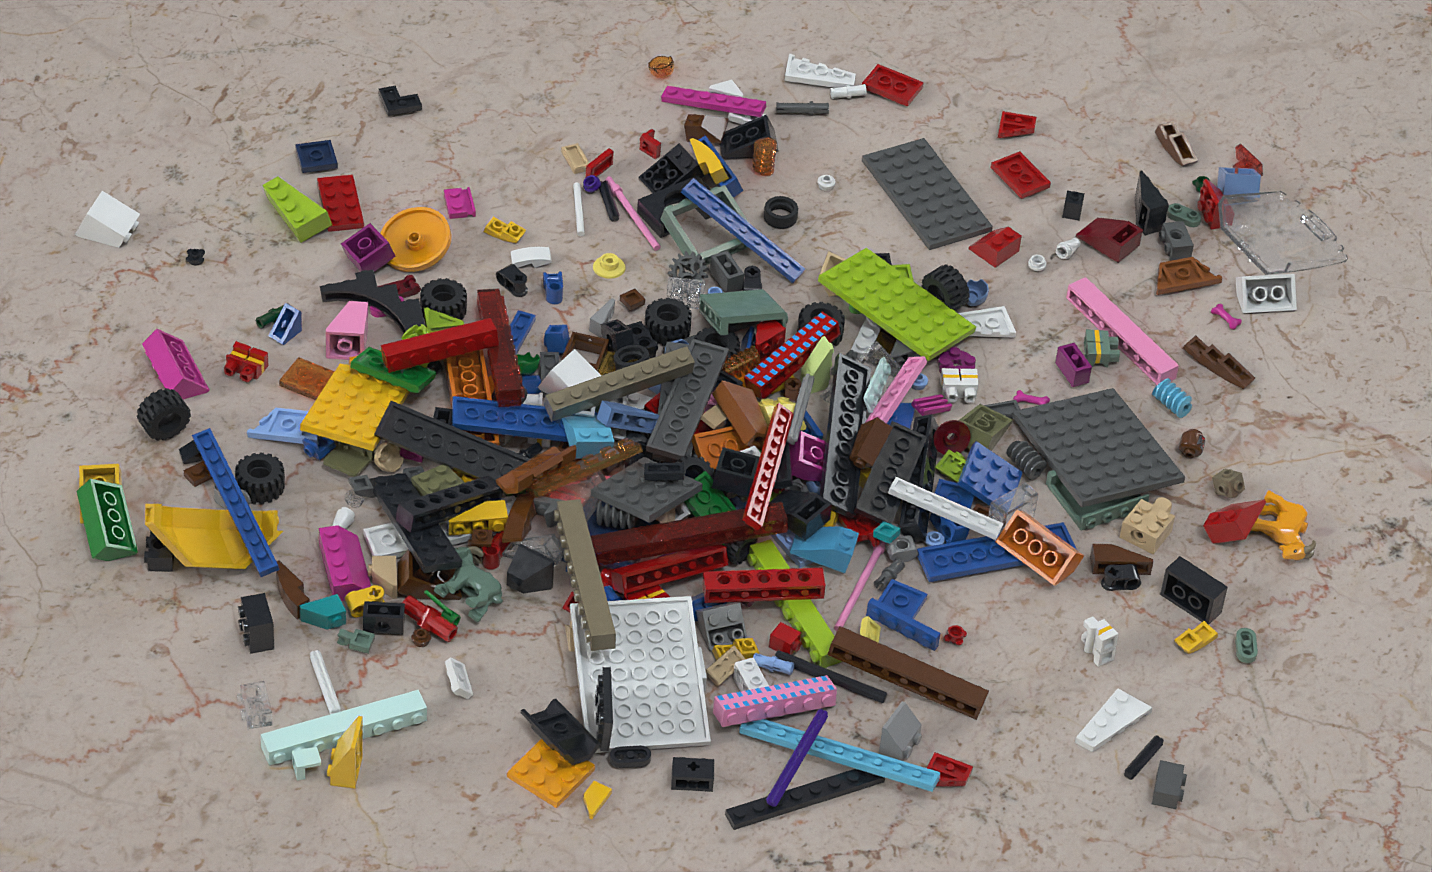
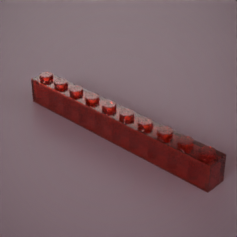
[477,289,525,407]
[590,502,787,566]

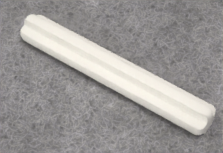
[310,650,341,714]

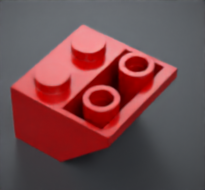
[1197,179,1234,230]
[753,320,786,369]

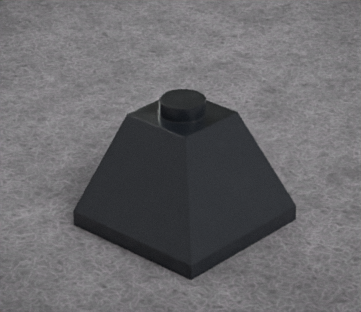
[507,544,554,594]

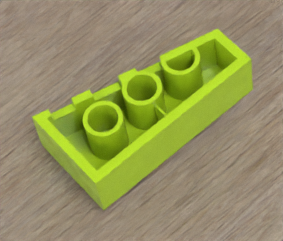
[262,176,332,243]

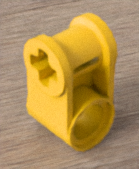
[345,585,385,618]

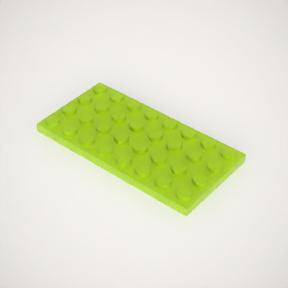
[818,248,976,361]

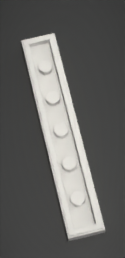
[888,477,1003,540]

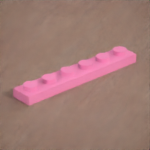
[866,356,927,423]

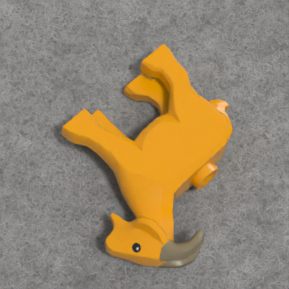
[1251,490,1316,560]

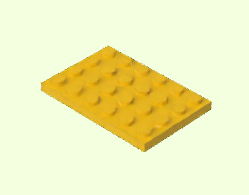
[300,363,409,451]

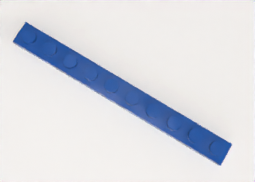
[192,428,279,577]

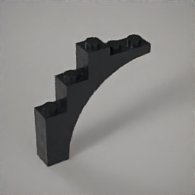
[320,270,425,334]

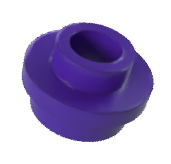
[583,175,601,192]

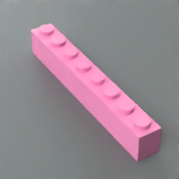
[1066,277,1179,385]

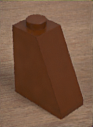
[849,417,893,469]

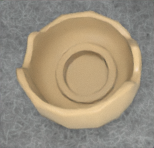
[374,442,404,473]

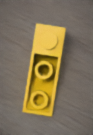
[448,500,508,536]

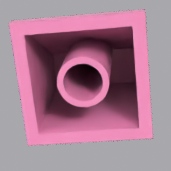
[326,301,368,360]

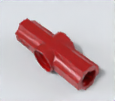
[402,595,458,642]

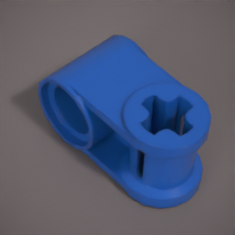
[543,271,563,305]

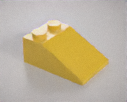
[79,464,122,524]
[327,716,363,789]

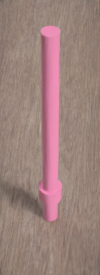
[605,176,661,251]

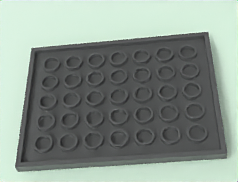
[1012,388,1185,507]

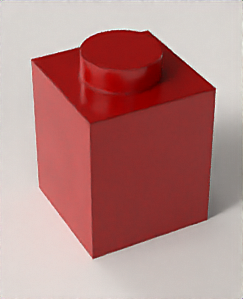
[769,622,802,655]

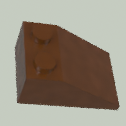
[397,549,462,600]

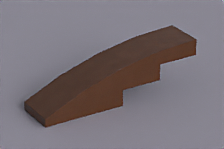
[1183,335,1255,389]
[502,493,538,543]

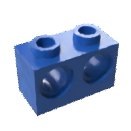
[929,499,970,543]

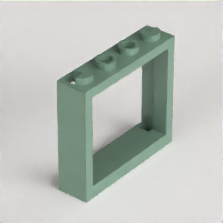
[660,185,749,268]

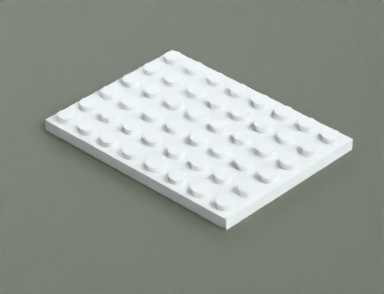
[570,596,711,753]

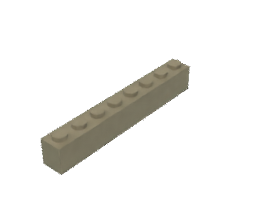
[544,346,695,421]

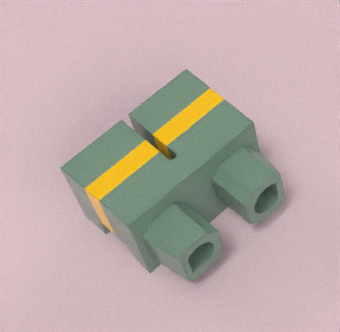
[1084,329,1120,367]

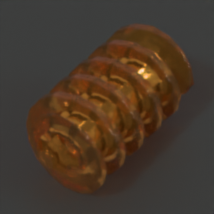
[752,137,777,176]
[722,346,760,378]

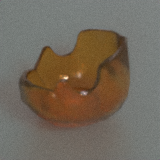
[648,56,675,78]

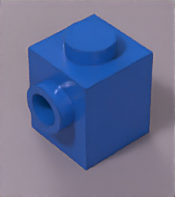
[544,325,570,355]

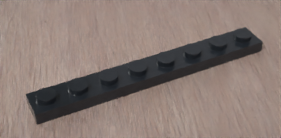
[725,769,885,830]

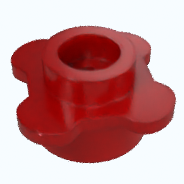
[944,625,967,645]

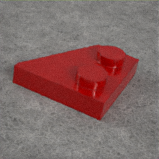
[998,111,1037,138]
[927,752,973,786]

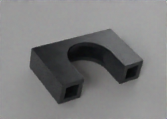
[637,176,712,238]

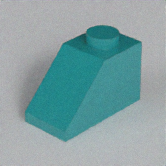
[299,594,346,630]

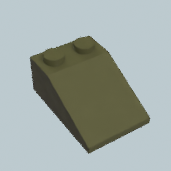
[959,404,1013,451]

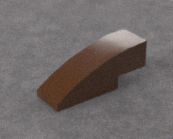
[1155,121,1198,166]
[276,560,310,620]

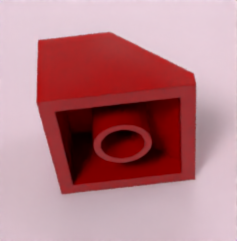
[969,226,1022,268]

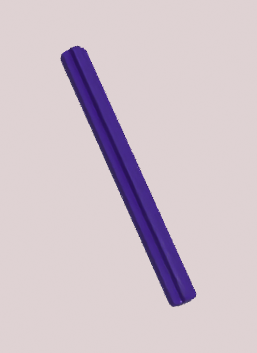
[766,709,828,807]

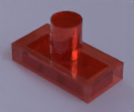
[1233,144,1263,176]

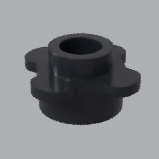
[186,249,205,266]

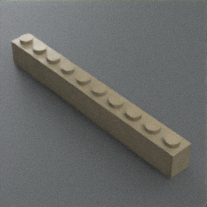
[554,499,616,651]

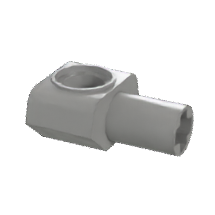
[885,524,918,563]

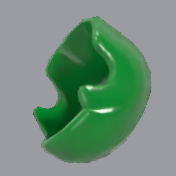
[510,352,540,376]

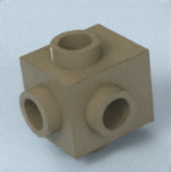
[1212,469,1245,498]

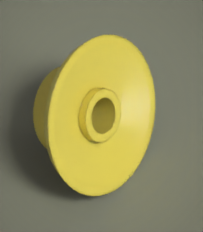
[593,253,626,279]

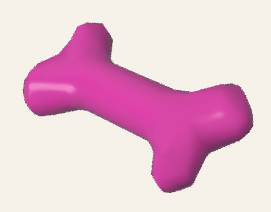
[1211,304,1242,329]
[1013,390,1050,405]

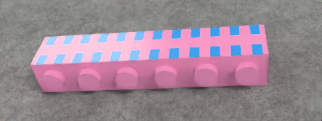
[713,675,837,727]

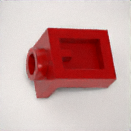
[639,129,661,160]

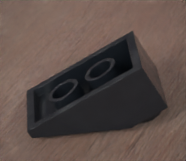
[720,115,779,159]

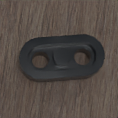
[610,745,651,768]

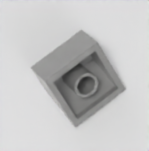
[879,701,922,761]

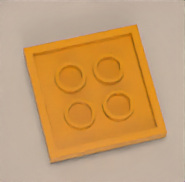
[507,739,595,808]

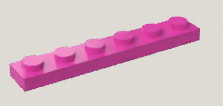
[661,86,767,117]

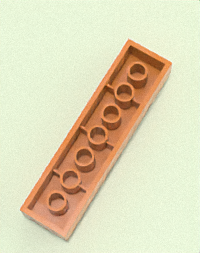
[443,349,500,445]

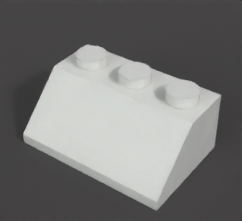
[1236,274,1297,313]

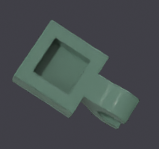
[337,629,375,654]

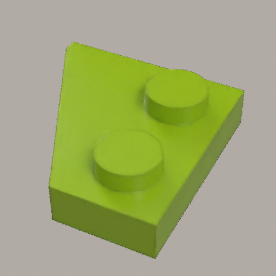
[424,308,464,332]

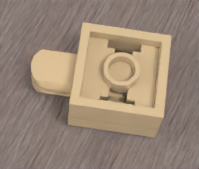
[1119,497,1175,555]

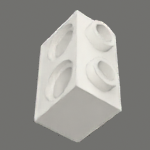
[733,657,769,691]

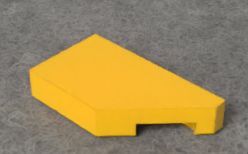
[583,781,612,819]

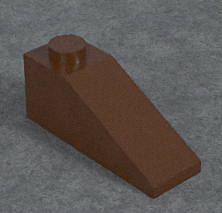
[1090,544,1154,575]

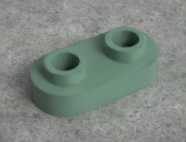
[1167,203,1202,227]
[1235,628,1258,663]

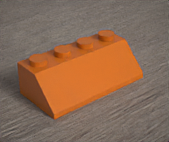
[995,510,1084,586]

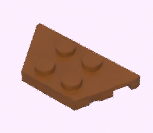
[1156,257,1222,295]

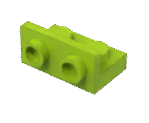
[935,450,966,483]

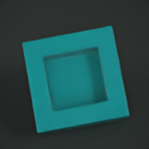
[873,521,901,544]

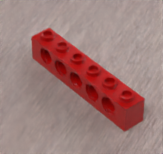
[702,568,826,603]

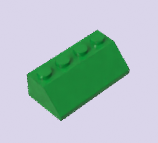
[76,479,138,561]

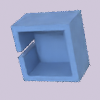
[1217,167,1261,199]

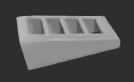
[589,298,615,337]

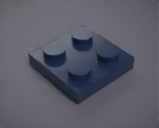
[295,140,338,173]

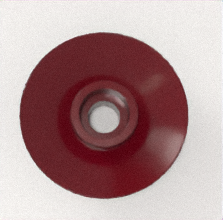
[933,420,971,455]

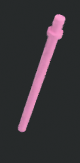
[834,540,886,631]

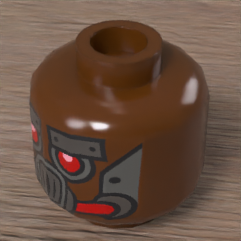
[1179,429,1206,458]

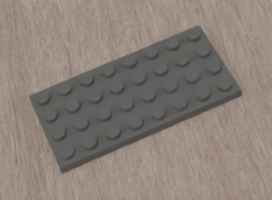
[862,138,993,250]

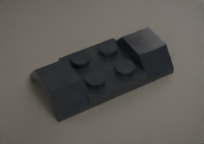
[521,698,600,765]

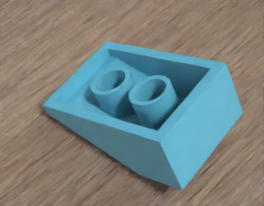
[562,415,615,458]

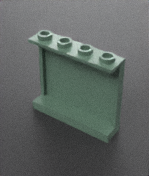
[699,289,788,335]
[1046,470,1149,531]

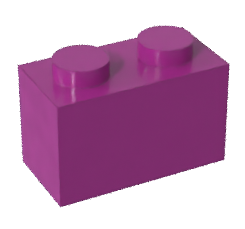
[1055,342,1092,387]

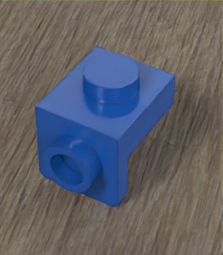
[302,436,336,460]

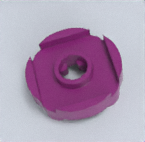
[938,347,976,374]

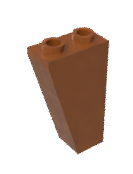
[712,380,768,450]

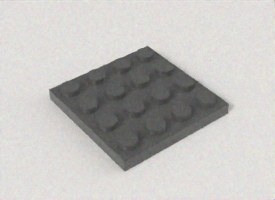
[591,457,703,523]

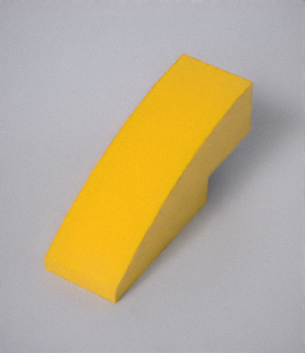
[690,138,729,184]

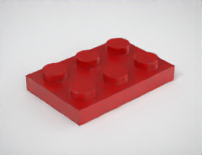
[862,64,924,107]
[991,151,1051,199]

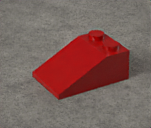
[1203,499,1266,544]

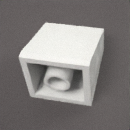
[75,191,140,248]
[538,349,601,394]

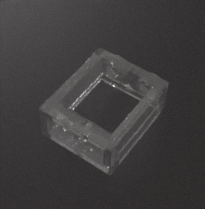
[988,482,1039,534]

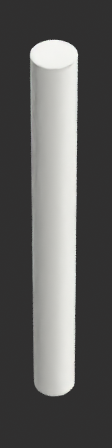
[573,182,585,237]

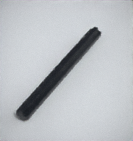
[775,650,887,703]

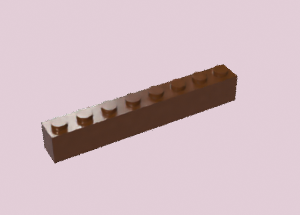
[827,626,989,720]

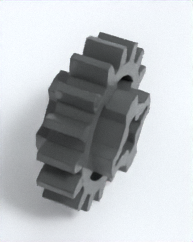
[668,251,709,291]

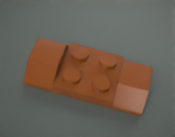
[495,445,577,494]

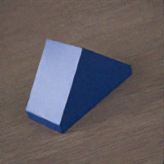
[268,303,302,345]

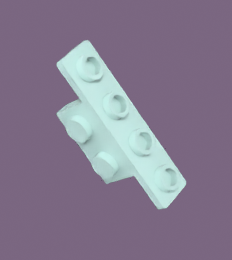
[864,357,891,413]

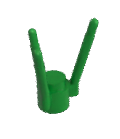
[424,590,461,626]

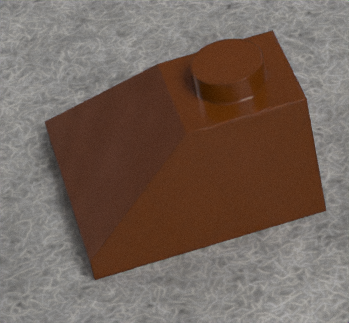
[684,114,729,143]

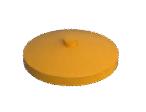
[380,207,452,272]

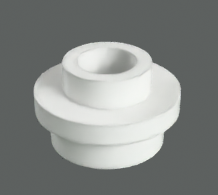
[817,175,835,191]
[1028,254,1046,271]

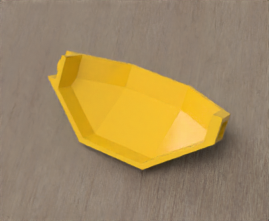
[145,504,283,569]

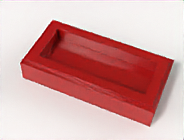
[585,148,614,178]

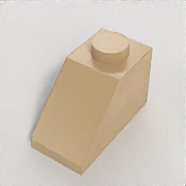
[368,556,397,599]

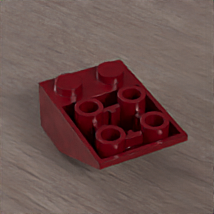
[1075,217,1143,263]

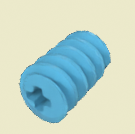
[1152,378,1192,418]

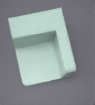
[292,747,321,781]

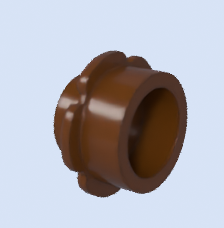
[411,629,431,647]

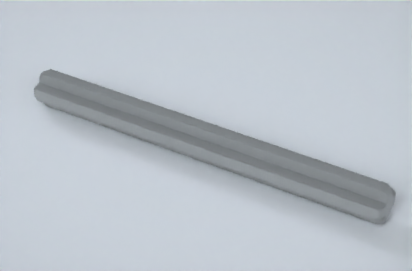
[786,374,814,445]

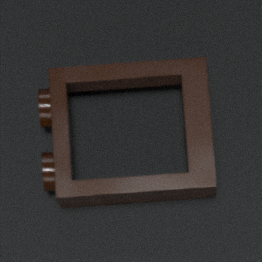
[560,332,609,374]

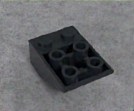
[638,143,705,193]
[1135,170,1169,235]
[766,489,832,541]

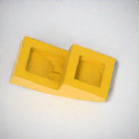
[1174,621,1218,654]

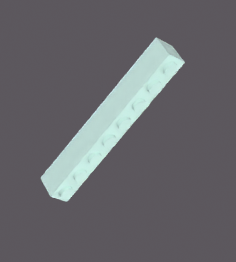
[261,690,427,766]

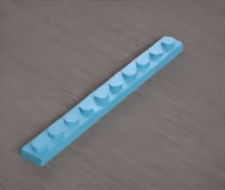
[740,719,940,792]

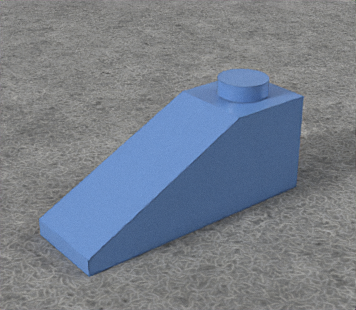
[597,401,660,433]

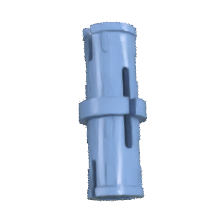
[753,653,794,675]

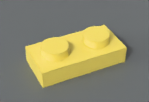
[860,616,881,643]

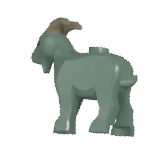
[434,546,503,622]

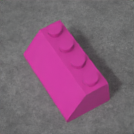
[142,328,210,399]
[319,525,371,601]

